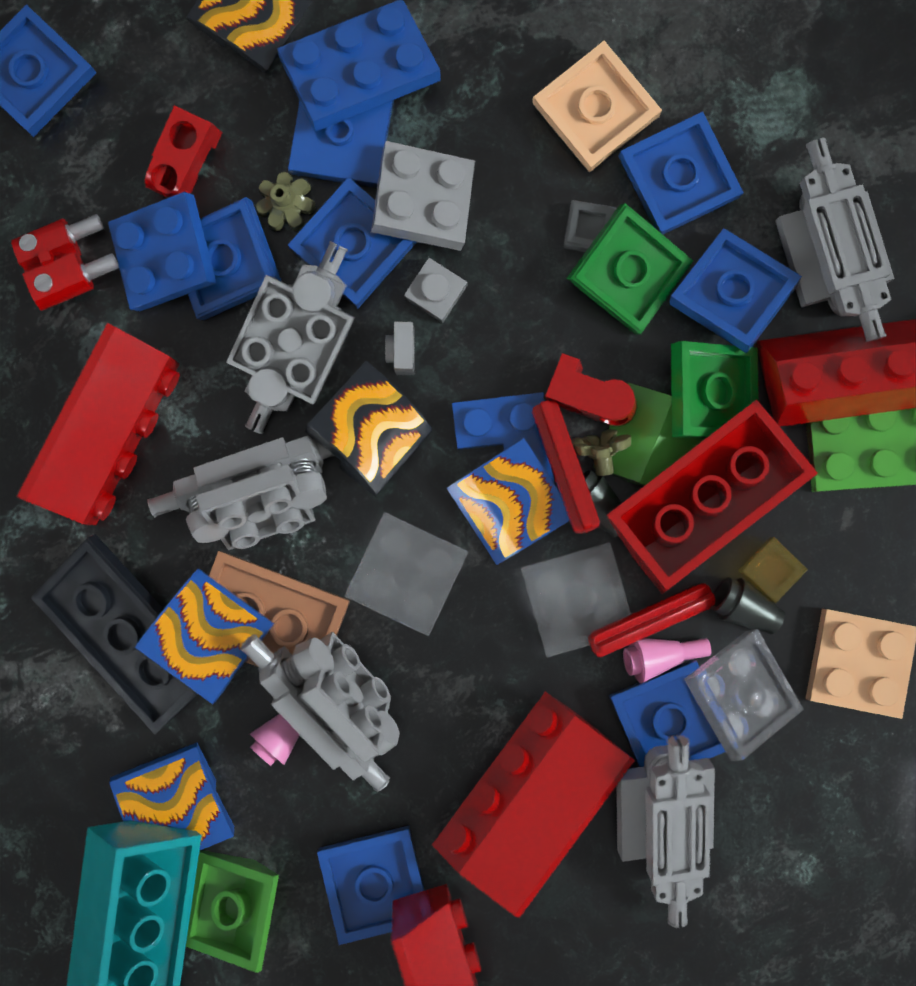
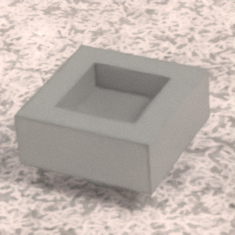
[404,258,467,323]
[385,322,415,375]

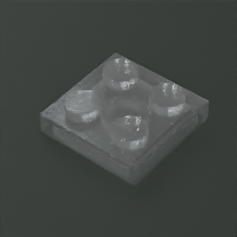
[344,512,468,636]
[520,542,631,658]
[684,629,804,761]

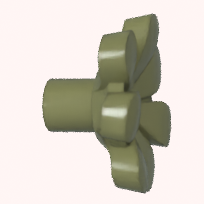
[256,172,316,231]
[571,429,631,476]

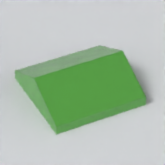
[593,382,704,487]
[186,850,279,973]

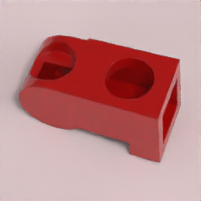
[145,105,222,198]
[545,353,637,426]

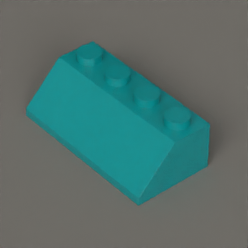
[67,820,202,986]

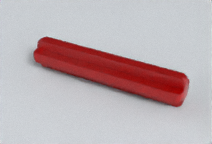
[532,400,600,534]
[588,583,716,657]

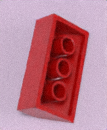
[756,319,916,427]
[17,323,180,525]
[607,400,818,594]
[432,692,635,918]
[392,884,481,986]

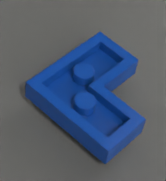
[452,392,555,484]

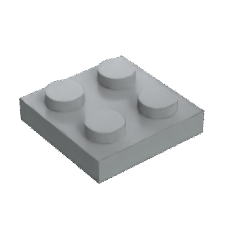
[371,141,475,251]

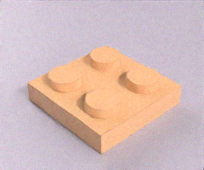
[532,41,662,172]
[806,609,916,719]

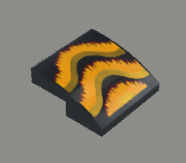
[185,0,313,72]
[305,361,433,497]

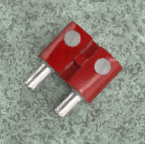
[11,214,119,311]

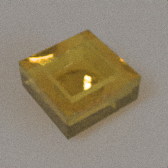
[738,537,808,603]

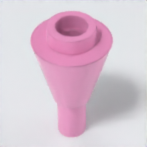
[623,638,711,683]
[250,713,300,766]

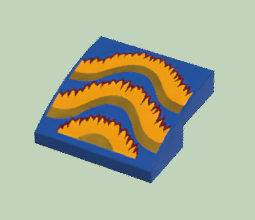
[447,438,570,565]
[135,569,275,704]
[109,743,234,851]

